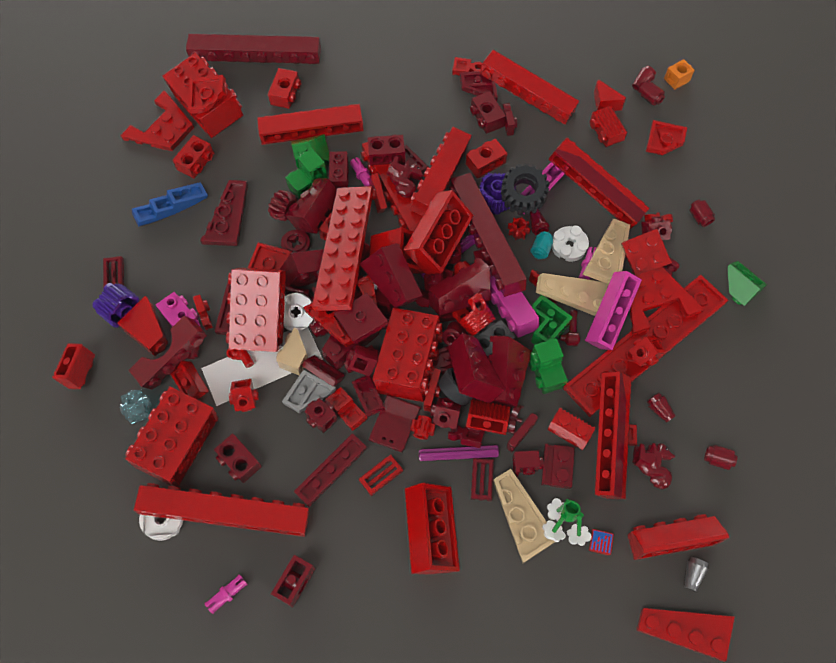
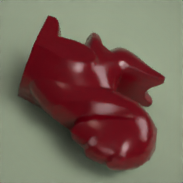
[387,156,424,198]
[632,443,675,489]

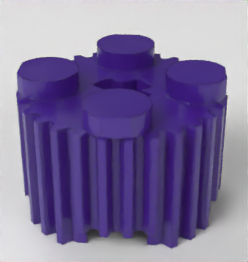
[479,173,516,214]
[92,283,139,328]

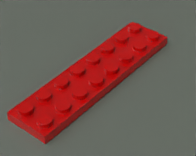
[312,186,374,311]

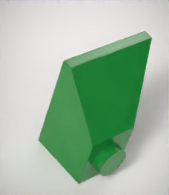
[291,134,329,169]
[728,261,767,306]

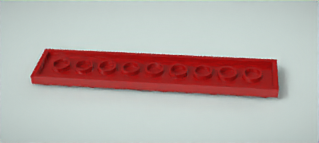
[563,275,729,417]

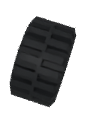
[501,163,549,215]

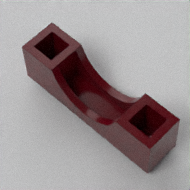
[129,315,207,390]

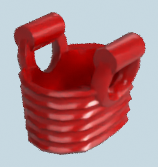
[452,293,496,336]

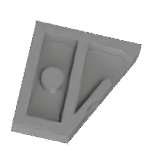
[282,370,336,414]

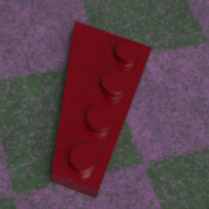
[200,180,248,246]

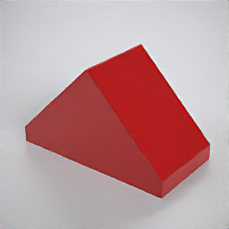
[594,80,626,111]

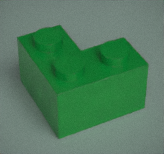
[285,148,328,200]
[531,295,573,345]
[528,338,568,394]

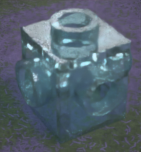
[119,390,151,424]

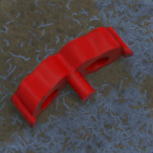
[644,212,673,223]

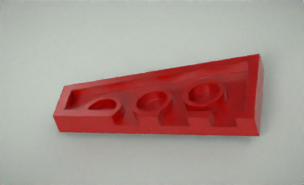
[637,608,735,661]

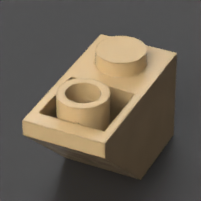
[276,328,308,376]

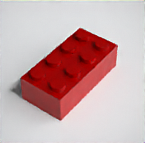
[404,190,474,274]

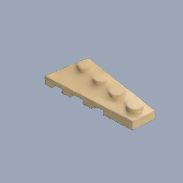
[582,219,630,284]
[536,273,609,316]
[493,469,555,563]

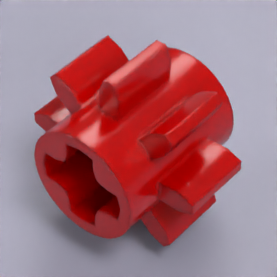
[508,217,530,240]
[410,415,435,440]

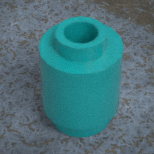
[531,231,554,259]

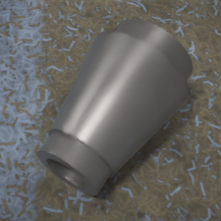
[684,557,709,592]

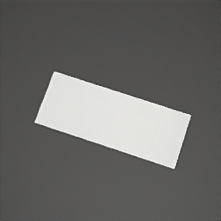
[201,327,323,406]

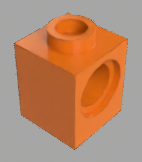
[664,59,695,90]

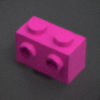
[156,292,200,327]

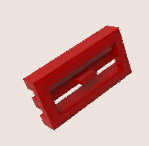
[358,454,403,496]

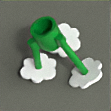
[542,498,591,546]

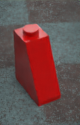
[117,296,168,356]

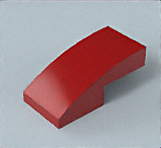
[326,387,368,431]

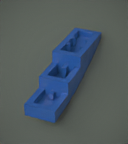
[132,182,208,226]

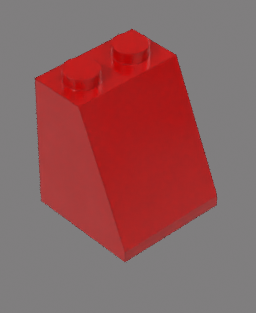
[370,227,424,274]

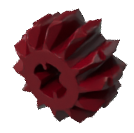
[268,190,297,221]

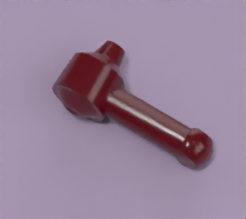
[560,310,580,347]

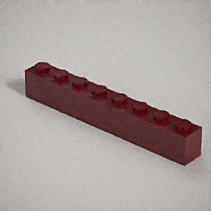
[186,34,321,64]
[449,173,527,297]

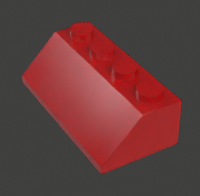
[405,483,460,575]
[628,514,730,560]

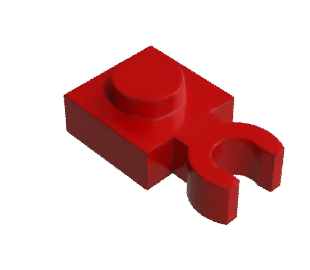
[452,57,482,75]
[193,294,213,330]

